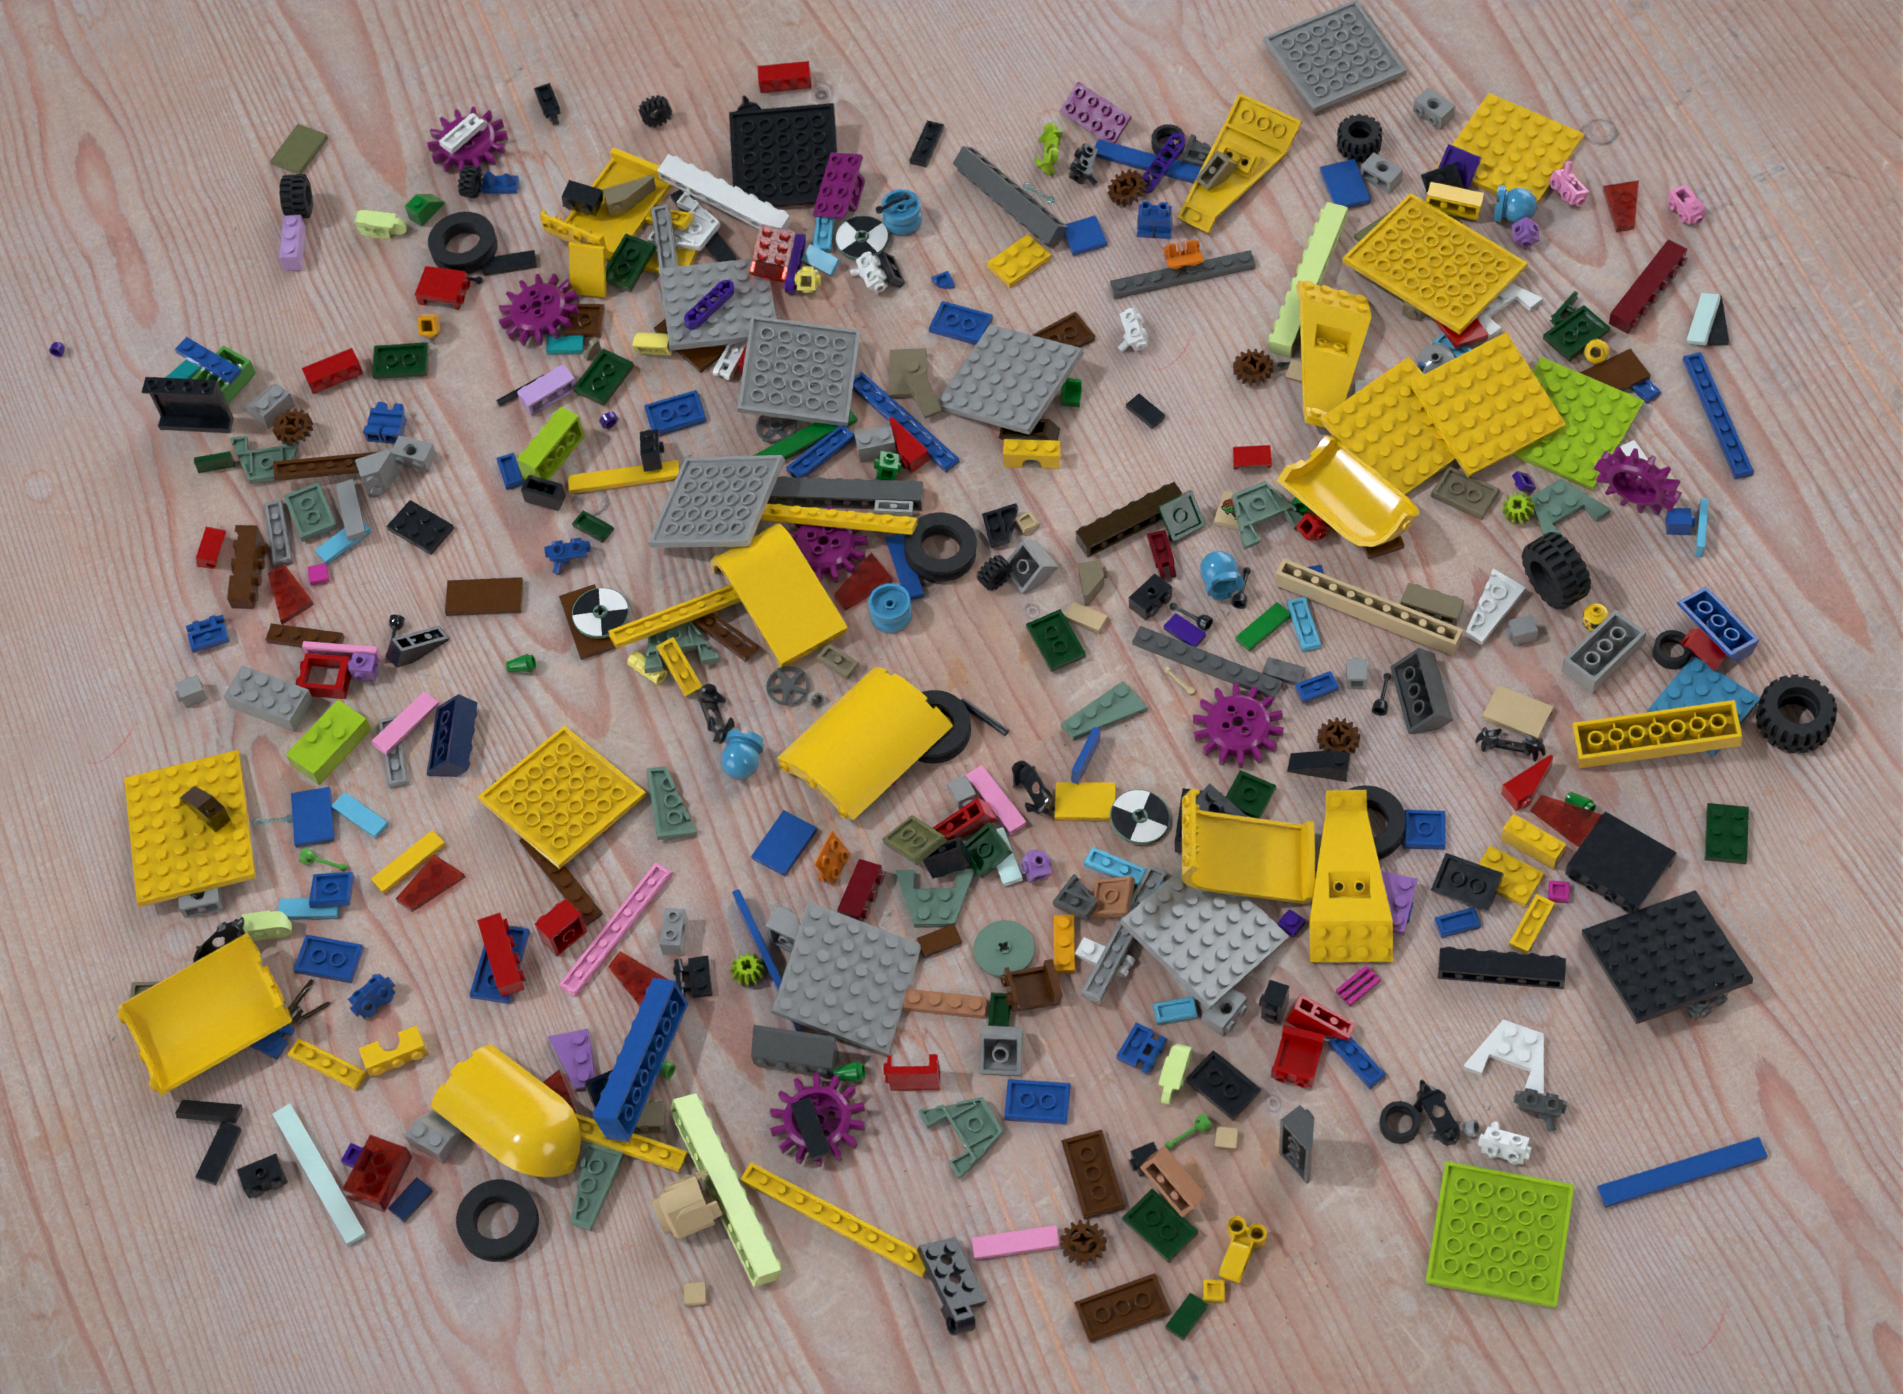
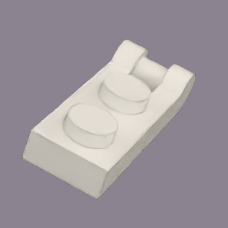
[439,113,487,154]
[713,342,747,381]
[1075,937,1135,978]

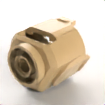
[652,1169,722,1239]

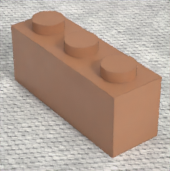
[1140,1146,1206,1217]

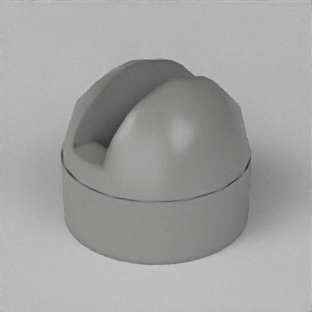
[807,691,824,708]
[1462,1120,1480,1137]

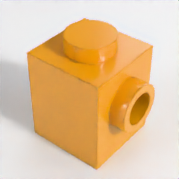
[417,314,441,338]

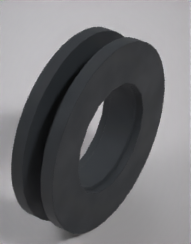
[428,212,498,274]
[904,512,977,582]
[917,690,971,764]
[1348,785,1406,860]
[456,1179,539,1262]

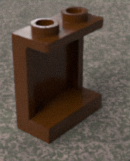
[1001,959,1063,1013]

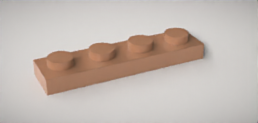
[903,989,988,1019]

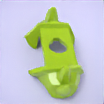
[1034,122,1063,176]

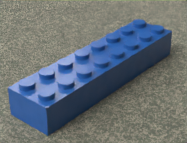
[592,978,688,1142]

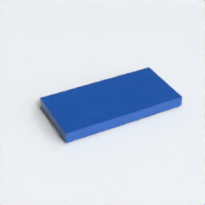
[469,926,530,1004]

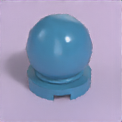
[1494,185,1537,223]
[1200,551,1244,600]
[721,729,765,779]

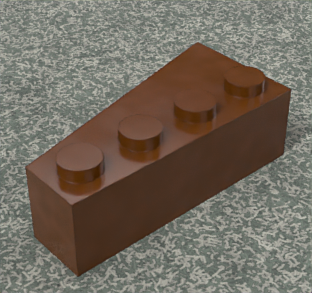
[227,525,268,609]

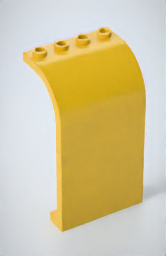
[539,147,673,259]
[710,523,848,668]
[1182,789,1315,905]

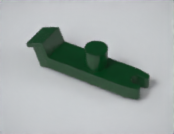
[1550,291,1579,326]

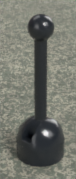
[1231,567,1251,609]
[1170,603,1213,631]
[386,614,405,659]
[1372,673,1391,716]

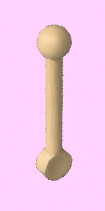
[1163,667,1195,696]

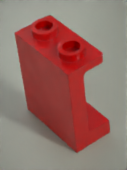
[415,266,470,310]
[1271,1025,1325,1088]
[883,1054,941,1091]

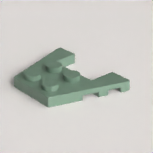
[230,436,300,484]
[1531,479,1611,537]
[1232,481,1304,550]
[644,621,719,674]
[896,869,975,928]
[918,1097,1004,1180]

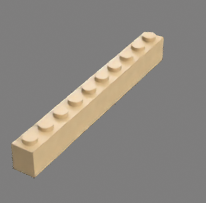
[1275,559,1463,657]

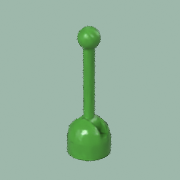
[299,848,347,871]
[659,1061,676,1079]
[1165,1113,1213,1150]

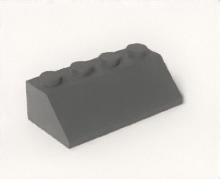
[1390,648,1453,734]
[751,1025,839,1077]
[1279,1105,1315,1184]

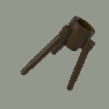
[288,979,330,1024]

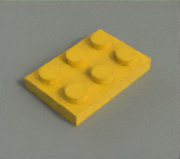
[986,234,1051,288]
[1478,846,1544,908]

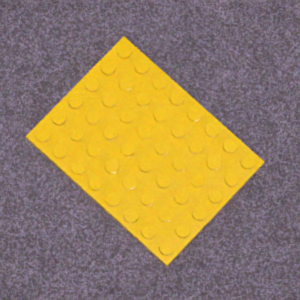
[1342,193,1528,334]
[124,750,256,907]

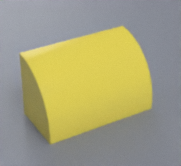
[632,332,673,356]

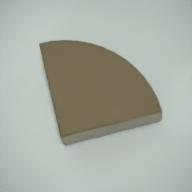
[583,337,601,361]

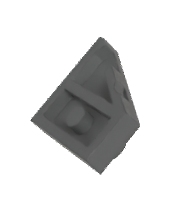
[1182,134,1211,167]
[1052,874,1098,920]

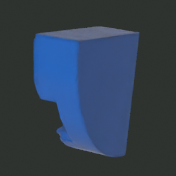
[931,271,955,289]

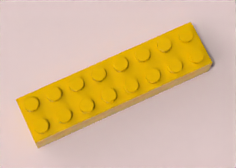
[1572,700,1742,769]

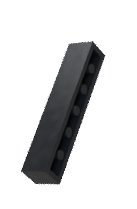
[1438,946,1566,989]

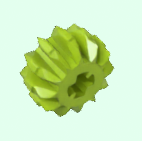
[1502,492,1535,524]
[730,951,765,987]

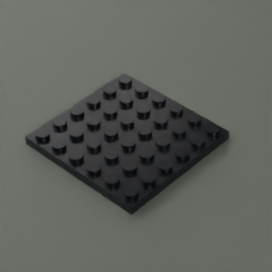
[729,103,837,207]
[1582,890,1753,1024]

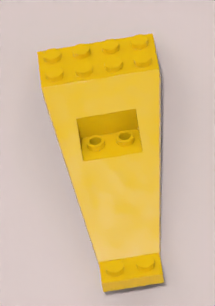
[1177,92,1303,234]
[1296,280,1372,428]
[1309,790,1393,962]

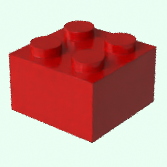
[535,899,588,957]

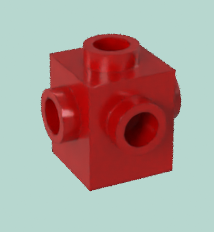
[1296,513,1331,541]

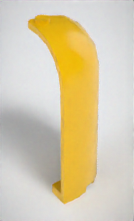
[1276,436,1420,547]
[430,1044,581,1178]

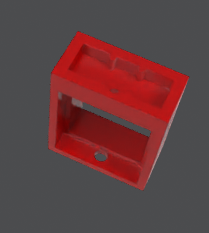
[296,654,352,699]

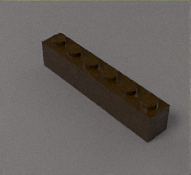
[1075,482,1182,558]

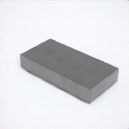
[1262,657,1306,686]

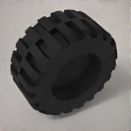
[1522,532,1591,610]
[1756,674,1838,753]

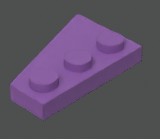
[1381,871,1417,936]
[548,1029,595,1092]

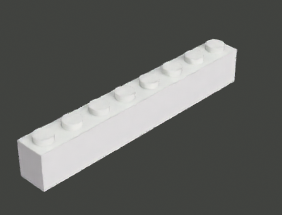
[657,154,791,240]

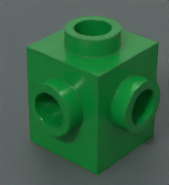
[873,451,901,481]

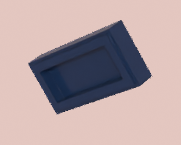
[388,1177,433,1223]

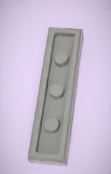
[651,204,678,269]
[335,479,366,541]
[264,500,293,567]
[378,716,409,789]

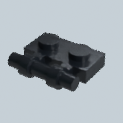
[673,955,713,998]

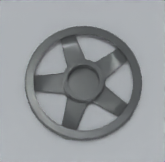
[756,415,797,443]
[766,667,810,705]

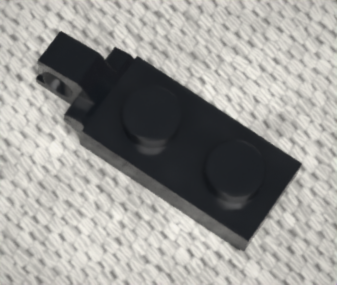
[534,83,561,126]

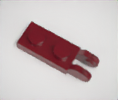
[1147,530,1176,580]

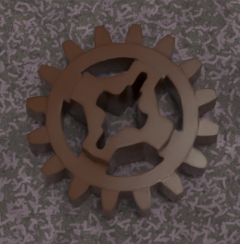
[1107,169,1146,207]
[1233,348,1273,386]
[272,408,313,446]
[1317,717,1360,753]
[1060,1219,1107,1267]

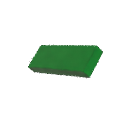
[1236,602,1291,652]

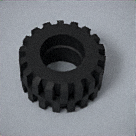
[1337,114,1382,162]
[279,174,313,219]

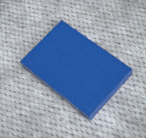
[1320,159,1371,208]
[929,301,993,345]
[644,390,707,436]
[291,786,335,847]
[751,810,818,877]
[293,935,364,984]
[1004,1079,1071,1125]

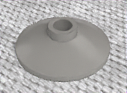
[1417,344,1455,374]

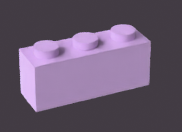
[279,215,306,271]
[517,364,576,416]

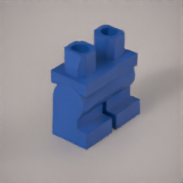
[1137,201,1173,239]
[363,402,407,444]

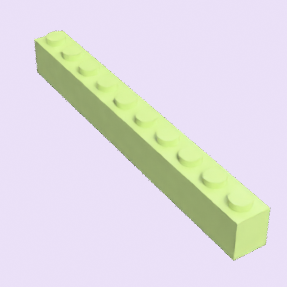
[1268,202,1348,358]
[669,1093,781,1287]

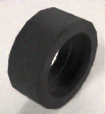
[1151,124,1185,158]
[1653,630,1691,669]
[1379,1101,1420,1144]

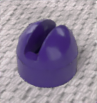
[49,342,65,357]

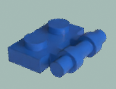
[186,614,230,653]
[1116,1022,1167,1074]
[249,1024,295,1060]

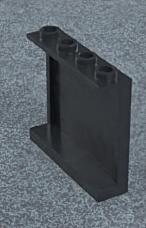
[141,377,234,433]
[1565,811,1677,913]

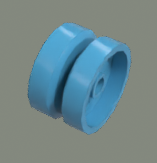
[881,189,922,236]
[868,583,912,633]

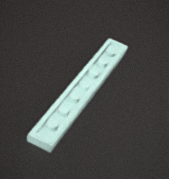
[272,1104,367,1246]

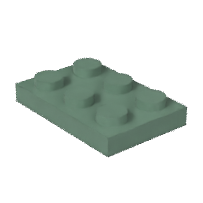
[284,482,337,542]

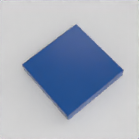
[1064,215,1107,256]
[1404,810,1445,850]
[309,872,354,908]

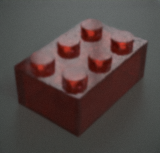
[749,223,795,283]
[342,1135,412,1213]

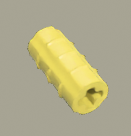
[627,650,667,685]

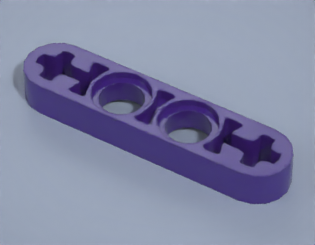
[1142,133,1185,194]
[785,234,806,293]
[684,280,735,330]

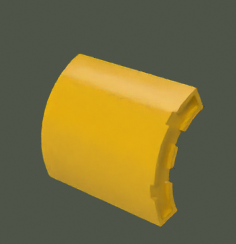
[776,667,953,820]
[117,932,292,1096]

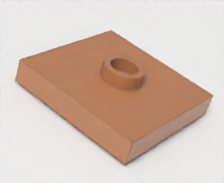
[1091,876,1135,919]

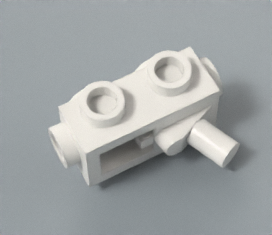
[850,252,888,294]
[1117,308,1149,352]
[1478,1122,1532,1165]

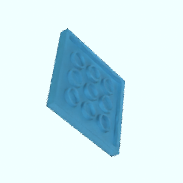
[1647,656,1760,756]

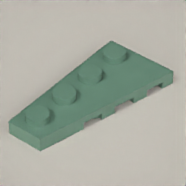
[1061,681,1147,740]
[647,766,697,840]
[571,1141,624,1231]

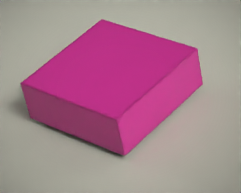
[308,563,330,586]
[1548,880,1570,903]

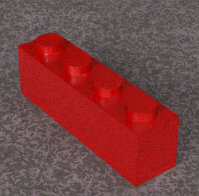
[477,912,526,997]

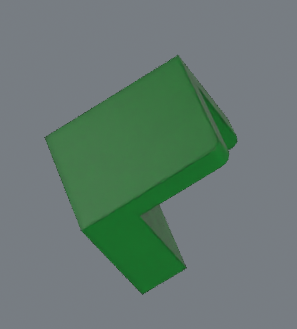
[1060,378,1082,407]

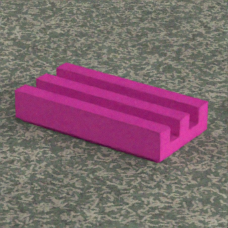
[1336,965,1381,1007]

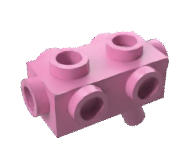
[1549,161,1589,206]
[1668,185,1706,225]

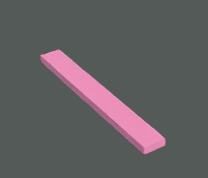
[559,862,672,997]

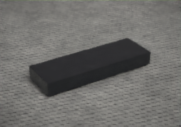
[909,120,944,167]
[482,250,537,276]
[1708,296,1729,346]
[790,1097,831,1161]
[175,1100,243,1123]
[195,1122,242,1186]

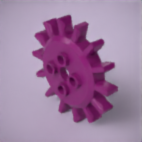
[427,107,508,173]
[498,273,580,346]
[1594,447,1682,515]
[787,506,868,583]
[1193,683,1284,768]
[770,1072,866,1167]

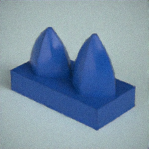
[481,171,519,194]

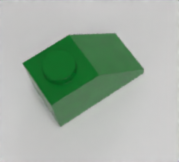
[405,194,445,227]

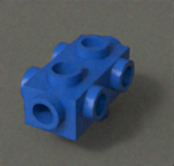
[544,538,591,575]
[348,973,396,1019]

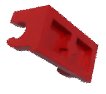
[1233,445,1272,469]
[196,526,226,569]
[1681,628,1726,670]

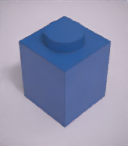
[1665,508,1695,535]

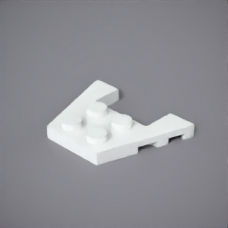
[646,192,720,251]
[1477,283,1543,340]
[1463,1019,1544,1095]

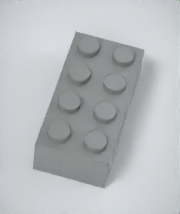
[1562,609,1646,694]
[223,665,314,732]

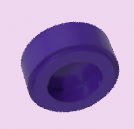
[599,411,618,429]

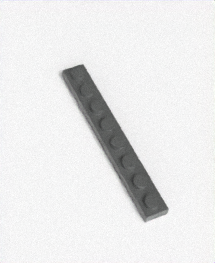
[1110,250,1256,299]
[1132,626,1283,701]

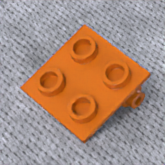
[1163,239,1205,269]
[814,831,851,886]

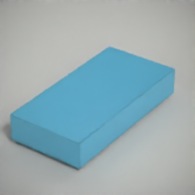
[801,244,841,276]
[1153,996,1198,1025]

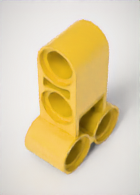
[1219,1216,1267,1284]

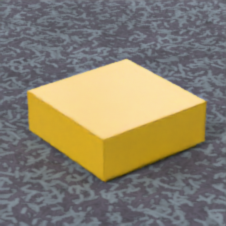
[1203,1279,1225,1303]

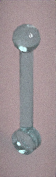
[1023,182,1054,204]
[252,814,293,826]

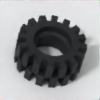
[638,95,672,127]
[458,165,483,199]
[977,555,1013,591]

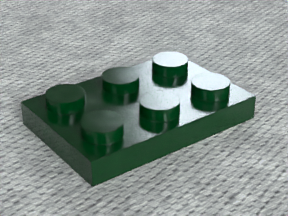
[606,233,657,292]
[1543,305,1610,361]
[372,342,429,379]
[573,349,634,406]
[1026,609,1086,672]
[1704,803,1749,864]
[1122,1189,1198,1263]

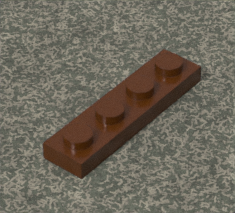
[691,613,759,662]
[266,623,345,648]

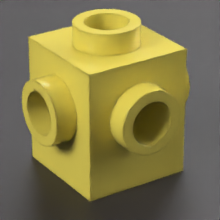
[795,266,821,293]

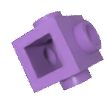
[1512,216,1540,249]
[348,653,380,682]
[1021,849,1052,883]

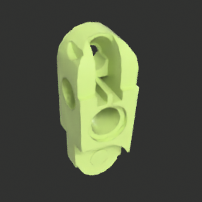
[354,210,408,239]
[242,910,292,941]
[1158,1044,1192,1105]

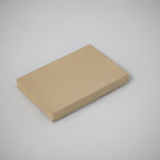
[1482,685,1553,739]

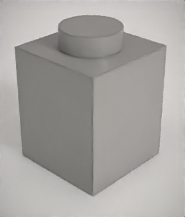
[1505,615,1538,646]
[1346,658,1367,689]
[175,675,208,707]
[948,775,976,810]

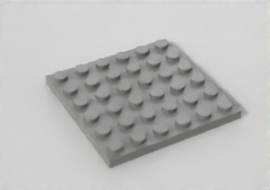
[1263,0,1407,113]
[659,257,776,351]
[737,315,860,427]
[938,324,1084,435]
[648,455,785,548]
[1120,868,1289,1010]
[771,901,921,1056]

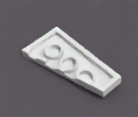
[1465,569,1526,645]

